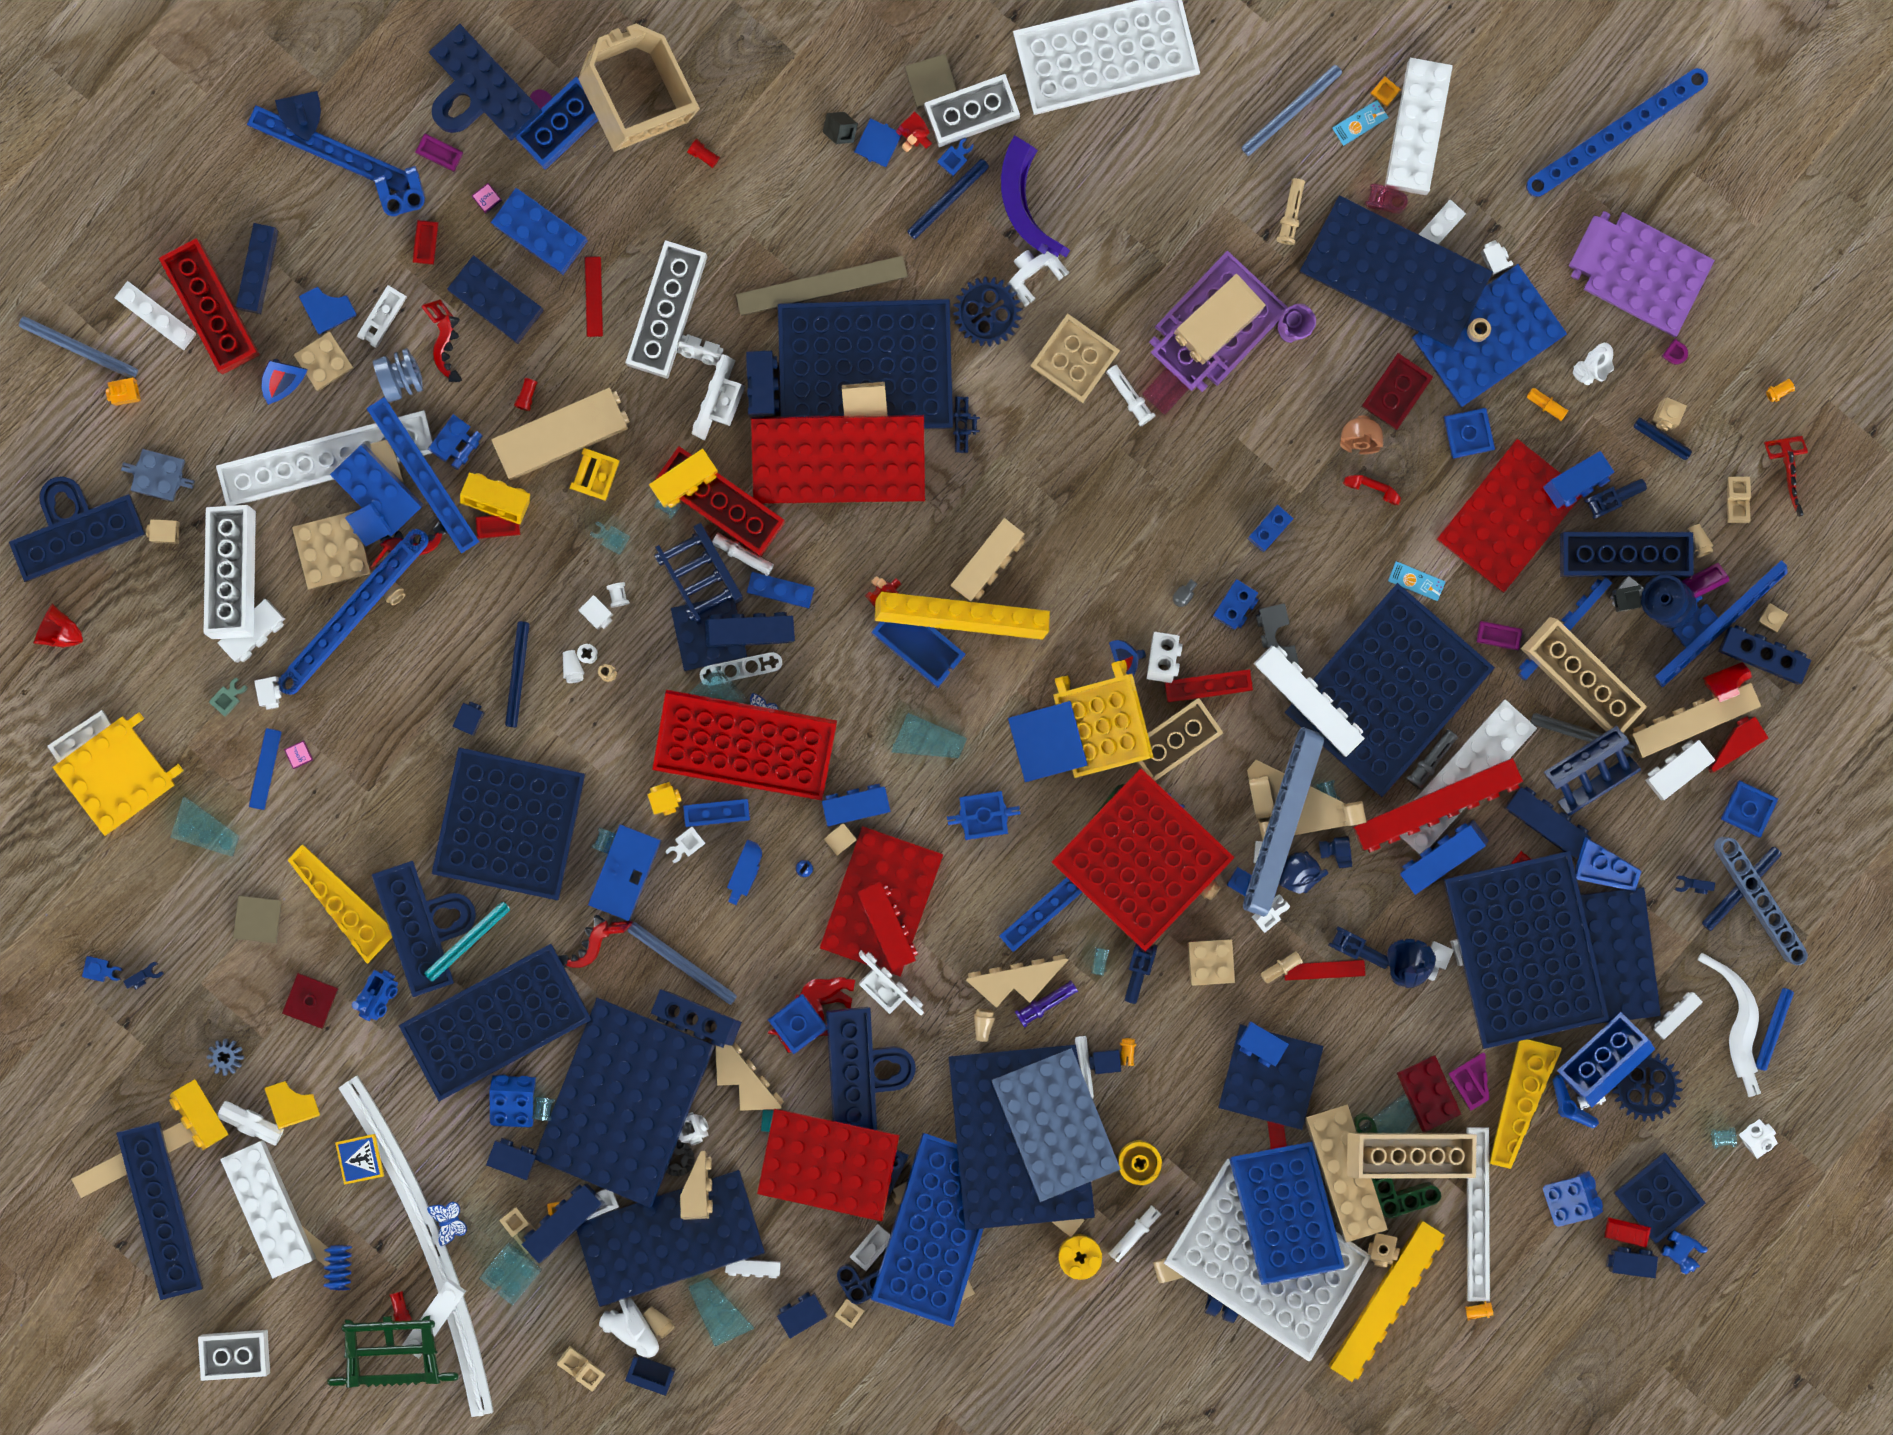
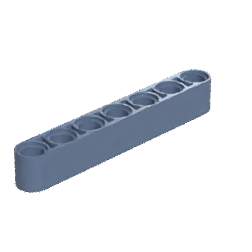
[1714,837,1808,965]

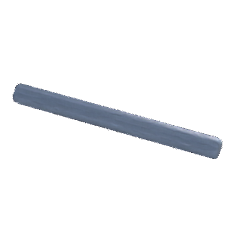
[1241,65,1342,156]
[19,316,138,379]
[628,922,737,1005]

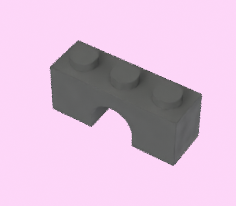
[1256,603,1299,665]

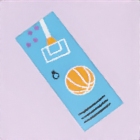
[1332,100,1389,146]
[1388,561,1446,601]

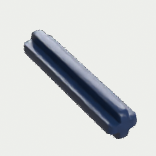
[1633,418,1692,460]

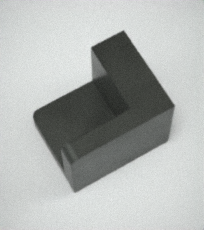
[823,112,858,144]
[1612,585,1642,612]

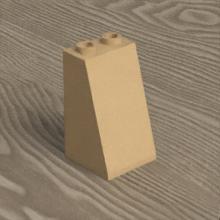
[1174,273,1266,365]

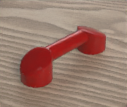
[1343,475,1401,506]

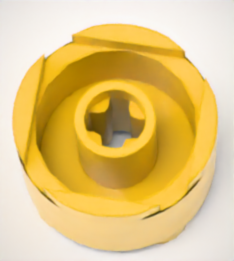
[1117,1140,1162,1185]
[1058,1234,1102,1280]

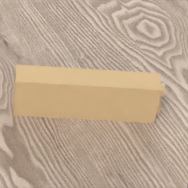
[491,387,630,481]

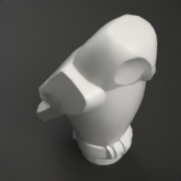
[599,1297,659,1358]

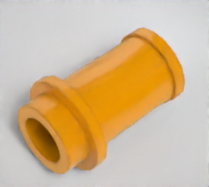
[1766,379,1795,402]
[1120,1038,1137,1066]
[1465,1301,1493,1320]

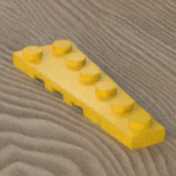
[288,844,392,964]
[1489,1039,1562,1169]

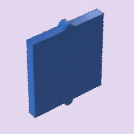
[854,118,902,167]
[345,503,392,547]

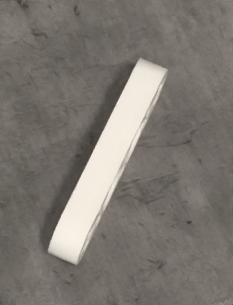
[700,652,782,685]

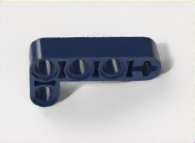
[837,1264,880,1304]

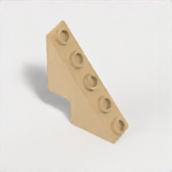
[966,954,1068,1008]
[715,1027,784,1111]

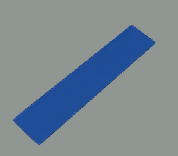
[249,728,281,810]

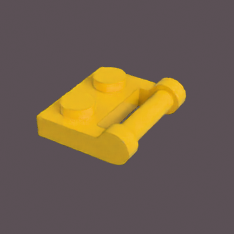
[569,448,620,501]

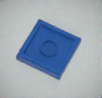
[1443,408,1495,459]
[1720,780,1778,838]
[768,994,827,1054]

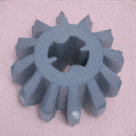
[207,1039,244,1076]

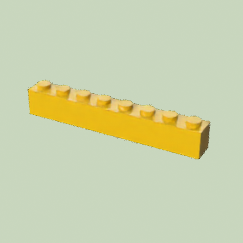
[875,592,1050,640]
[1328,1219,1445,1382]

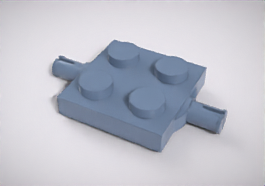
[121,449,195,502]

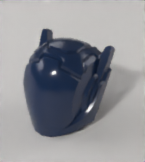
[1279,851,1328,894]

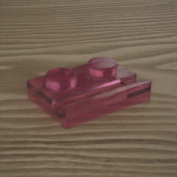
[1142,368,1189,416]

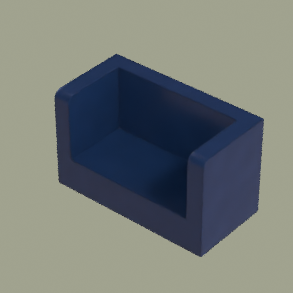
[625,1354,676,1396]

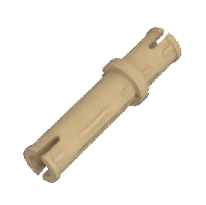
[598,664,617,682]

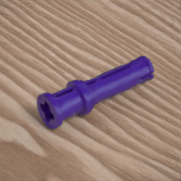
[1014,980,1078,1028]

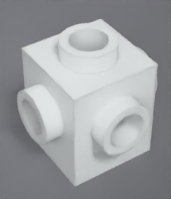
[679,1112,709,1145]
[1739,1119,1778,1159]

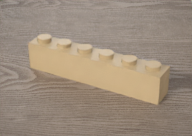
[1629,682,1761,758]

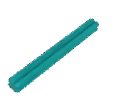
[425,902,510,981]

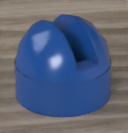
[796,860,813,877]

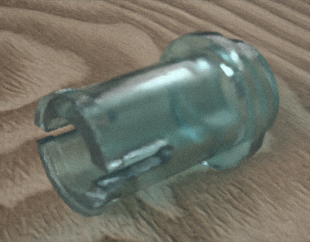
[1090,948,1109,976]

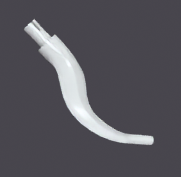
[1698,953,1761,1097]

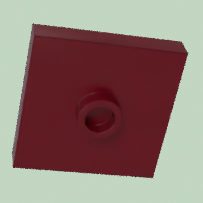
[282,973,339,1029]

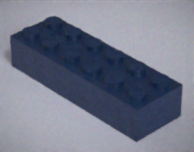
[1560,532,1694,577]

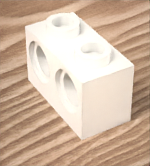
[1146,632,1182,683]

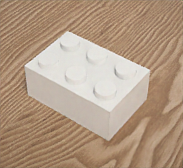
[198,1330,270,1381]

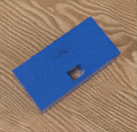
[588,825,662,921]

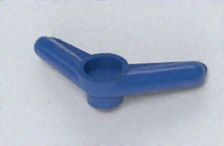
[1553,1075,1599,1128]

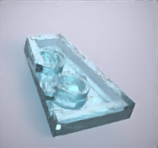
[891,713,967,758]
[170,796,240,857]
[688,1278,755,1346]

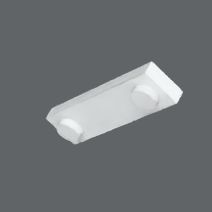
[402,1279,466,1359]

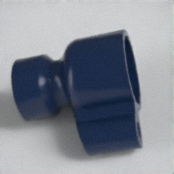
[1319,836,1352,869]

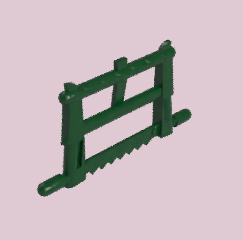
[327,1315,459,1388]

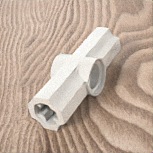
[218,1101,284,1146]

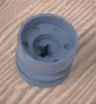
[373,348,423,403]

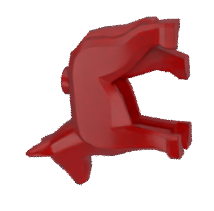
[768,977,855,1053]

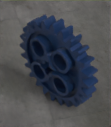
[953,276,1023,347]
[1612,1053,1683,1122]

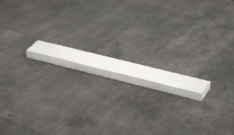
[1466,1127,1490,1301]

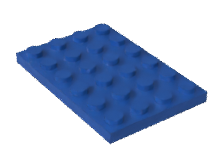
[1412,264,1567,408]
[1229,1142,1345,1285]

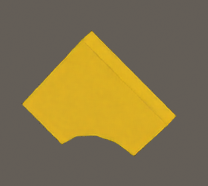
[264,1081,320,1129]

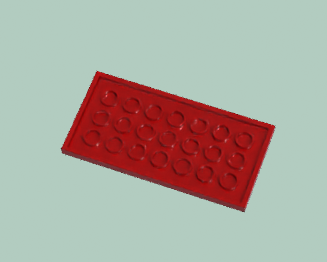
[751,415,925,503]
[652,690,837,801]

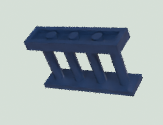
[654,523,743,625]
[1544,726,1641,816]

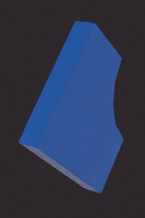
[299,287,357,335]

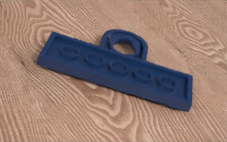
[428,24,542,141]
[9,477,146,582]
[371,861,476,997]
[826,1006,916,1130]

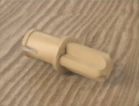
[1261,951,1303,983]

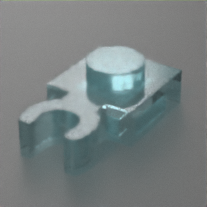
[590,522,631,555]

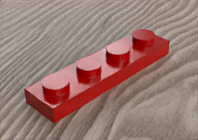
[1164,669,1253,703]

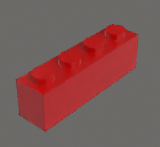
[857,882,918,971]

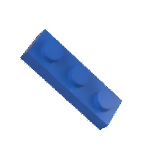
[747,572,814,609]
[683,799,750,827]

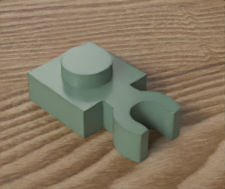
[209,678,248,717]

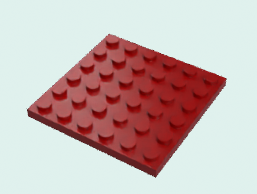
[1051,768,1235,951]

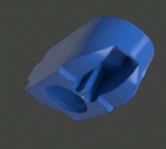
[727,840,762,905]

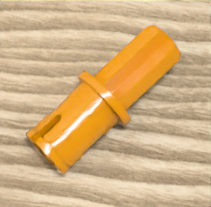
[1527,388,1569,421]

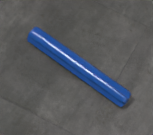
[1755,988,1794,1071]

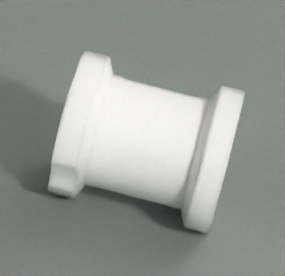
[606,582,630,608]
[577,644,598,664]

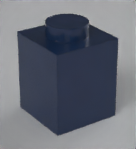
[453,701,485,736]
[1089,1049,1121,1074]

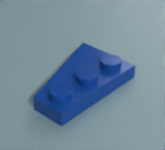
[1575,837,1641,891]

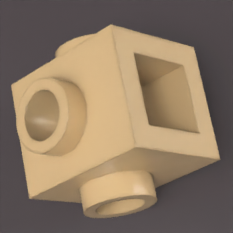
[1368,1233,1400,1268]

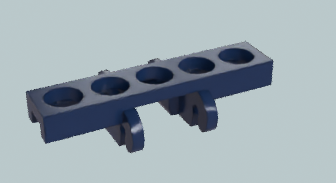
[953,396,980,453]

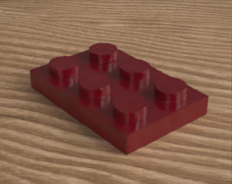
[1361,353,1433,431]
[1397,1055,1462,1132]

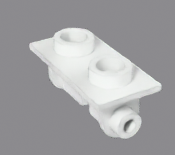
[677,334,724,366]

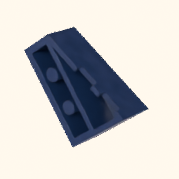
[746,351,779,418]

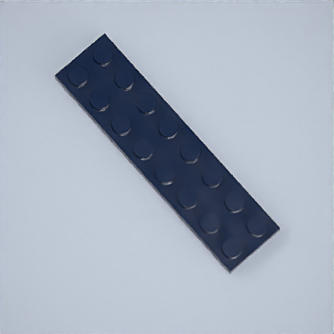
[116,1121,203,1300]

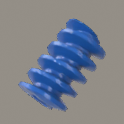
[323,1245,352,1290]

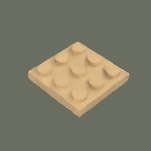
[1030,313,1120,404]
[292,511,371,590]

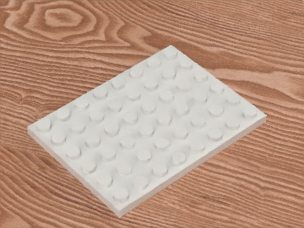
[1164,1159,1371,1361]

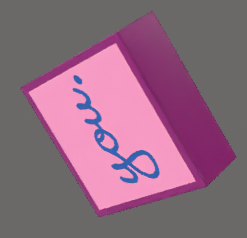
[472,183,502,214]
[284,740,313,769]

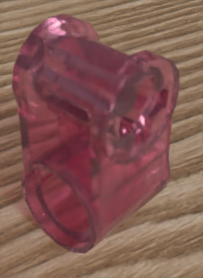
[1365,184,1408,214]

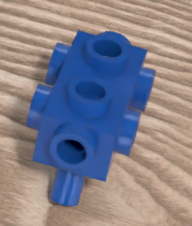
[352,970,398,1021]

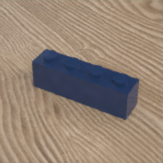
[236,223,279,315]
[704,612,795,647]
[1504,786,1591,859]
[521,1184,605,1264]

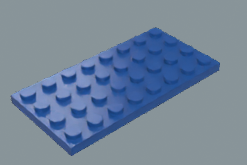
[871,1133,983,1327]

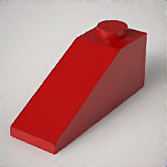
[1708,716,1769,773]

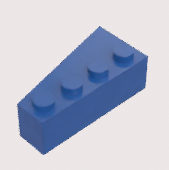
[1400,820,1489,895]

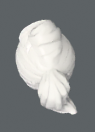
[1573,342,1614,385]

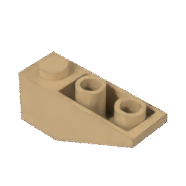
[680,1151,713,1220]

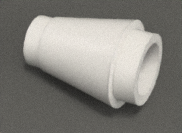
[562,650,585,683]

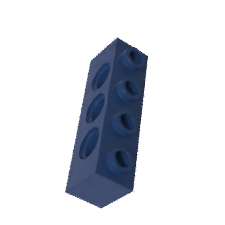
[1718,625,1811,685]
[651,989,742,1048]

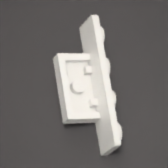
[692,354,745,440]
[859,950,924,1016]

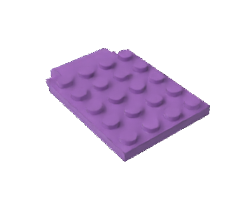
[1569,211,1715,337]
[1149,251,1288,392]

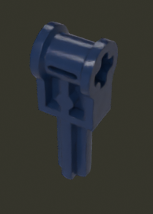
[1584,479,1647,520]
[1328,926,1389,969]
[1125,943,1158,1004]

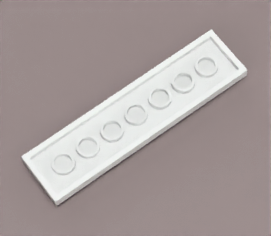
[1399,700,1537,854]

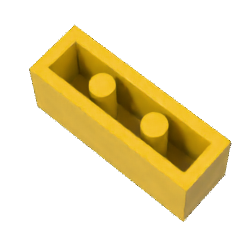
[649,448,718,508]
[460,472,530,525]
[169,1079,229,1150]

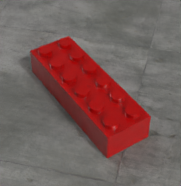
[158,238,260,375]
[654,446,785,557]

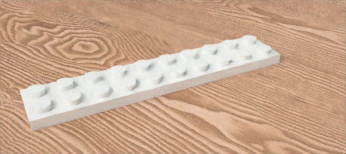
[216,410,433,506]

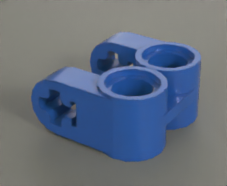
[374,166,426,216]

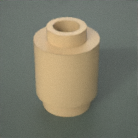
[1467,318,1491,342]

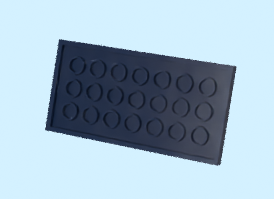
[1300,195,1493,349]
[398,943,592,1101]
[576,1170,765,1307]

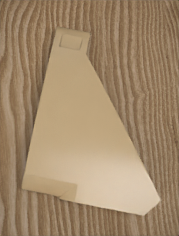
[1247,760,1366,842]

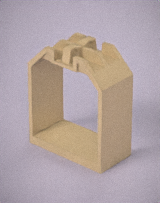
[578,24,700,152]

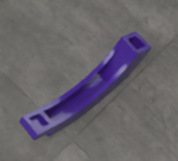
[1001,135,1070,257]

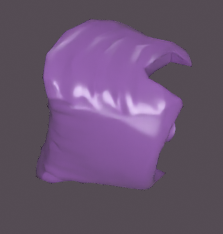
[1277,304,1316,343]

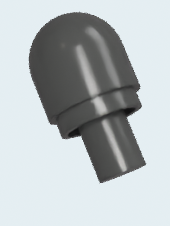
[1173,579,1197,607]

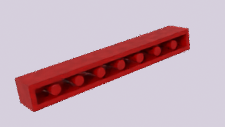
[1352,758,1523,853]

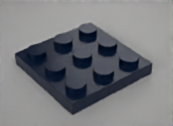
[671,599,747,671]
[1614,1152,1706,1244]

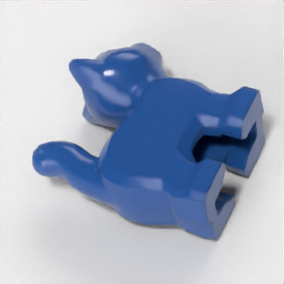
[1660,1230,1708,1275]

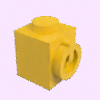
[647,782,682,816]

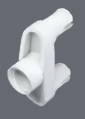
[1007,250,1070,307]

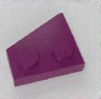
[1447,1052,1489,1111]

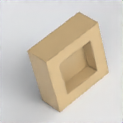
[1757,603,1788,633]
[834,1298,865,1329]

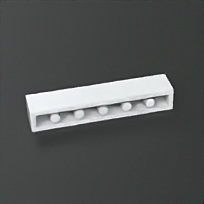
[1253,646,1365,757]

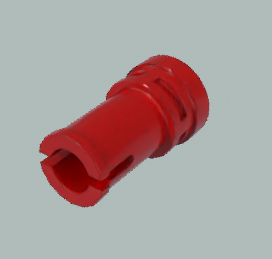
[687,138,720,169]
[514,378,538,412]
[389,1291,412,1321]

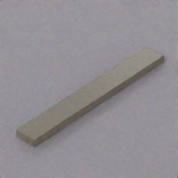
[736,256,908,316]

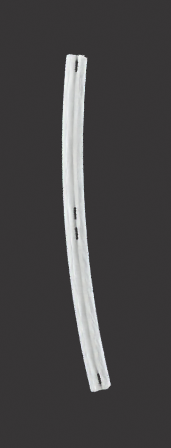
[339,1075,494,1417]

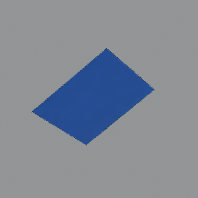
[1008,701,1088,782]

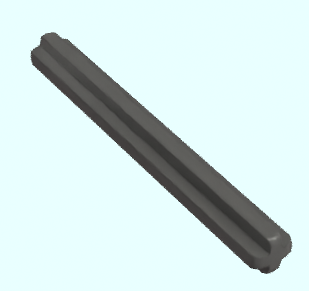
[1531,713,1635,754]

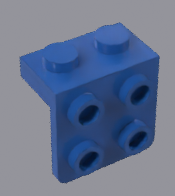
[489,1075,536,1127]
[1543,1171,1603,1227]

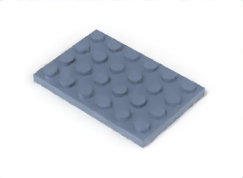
[991,1048,1121,1202]

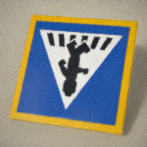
[335,1134,384,1185]

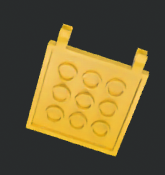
[1053,660,1154,778]
[52,712,184,836]

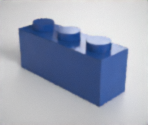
[1543,451,1614,509]
[822,783,891,827]

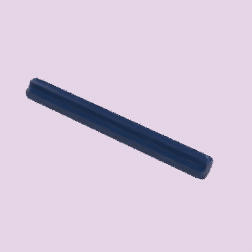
[907,159,989,239]
[505,621,529,728]
[1702,847,1782,931]

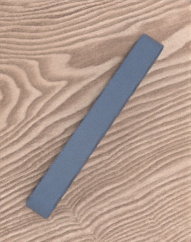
[1243,727,1324,917]

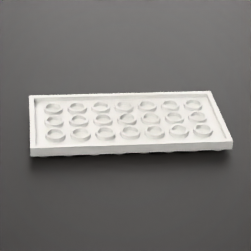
[1013,0,1200,115]

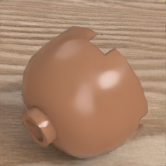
[1340,415,1384,454]

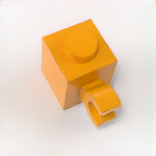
[106,378,141,406]

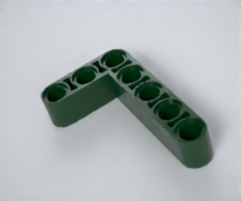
[1353,1113,1441,1218]

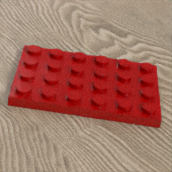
[1436,439,1582,593]
[820,826,943,977]
[757,1109,900,1221]

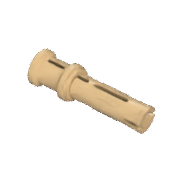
[1276,178,1305,245]

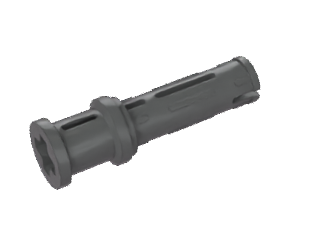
[1406,729,1458,790]

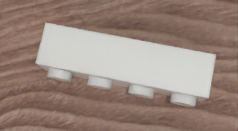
[1653,992,1702,1039]
[725,1259,781,1278]

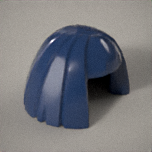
[1387,939,1436,988]

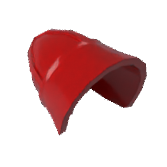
[33,604,83,648]

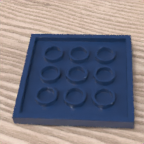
[1218,1024,1324,1130]

